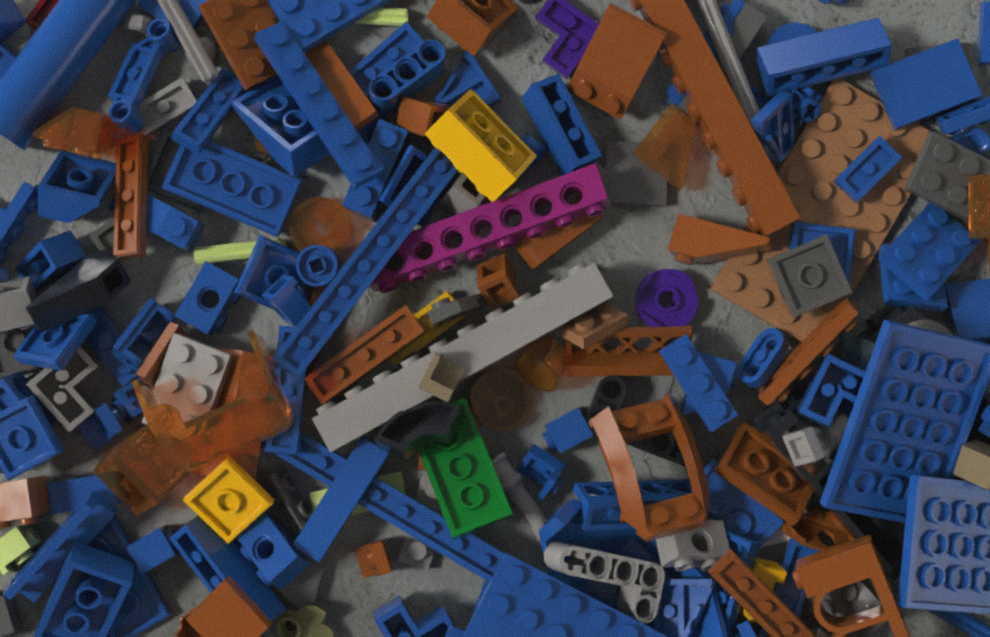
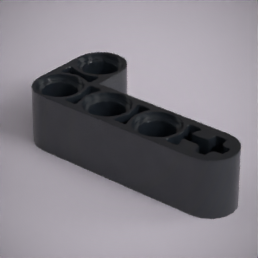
[585,375,705,467]

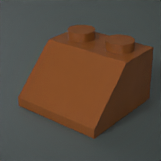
[427,0,519,56]

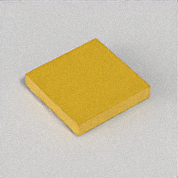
[183,456,274,544]

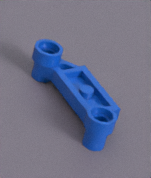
[107,17,181,134]

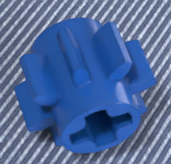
[788,86,822,126]

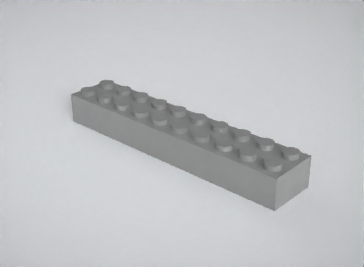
[311,262,613,453]

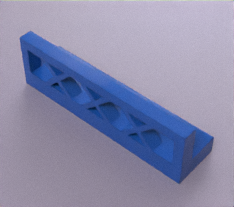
[573,479,692,531]
[3,490,118,603]

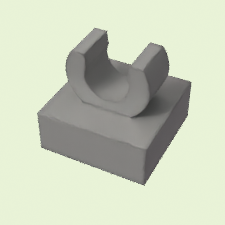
[782,426,827,466]

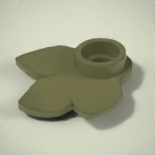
[276,604,336,637]

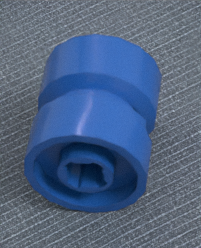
[296,245,343,287]

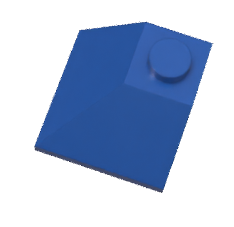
[38,150,116,223]

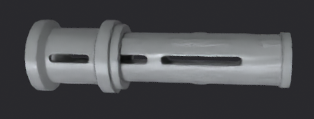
[490,450,547,542]

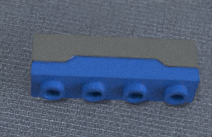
[665,0,768,125]

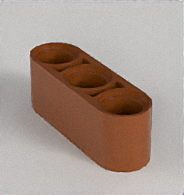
[514,194,604,271]

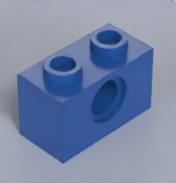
[174,261,241,336]
[236,511,311,589]

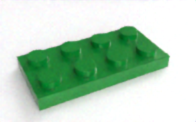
[418,397,513,540]

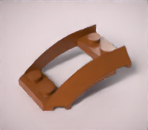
[589,392,710,542]

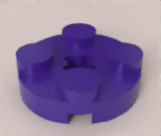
[635,269,698,327]

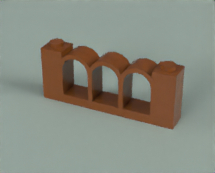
[792,534,912,637]

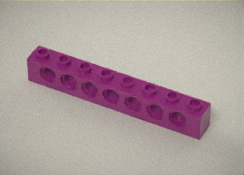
[369,163,611,293]

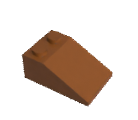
[567,3,667,120]

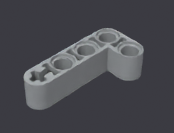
[544,541,665,623]

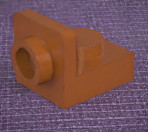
[355,538,394,578]

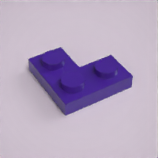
[535,0,599,80]

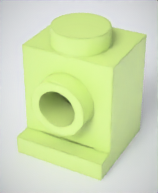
[0,525,41,575]

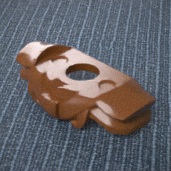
[782,509,854,551]

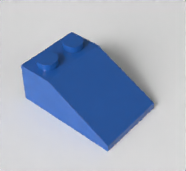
[231,75,331,177]
[34,541,135,637]

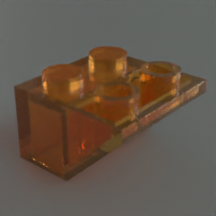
[33,107,118,159]
[93,423,193,516]

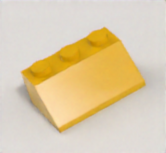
[425,89,537,203]

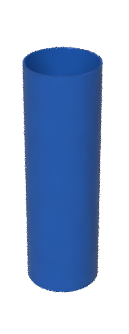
[0,0,136,151]

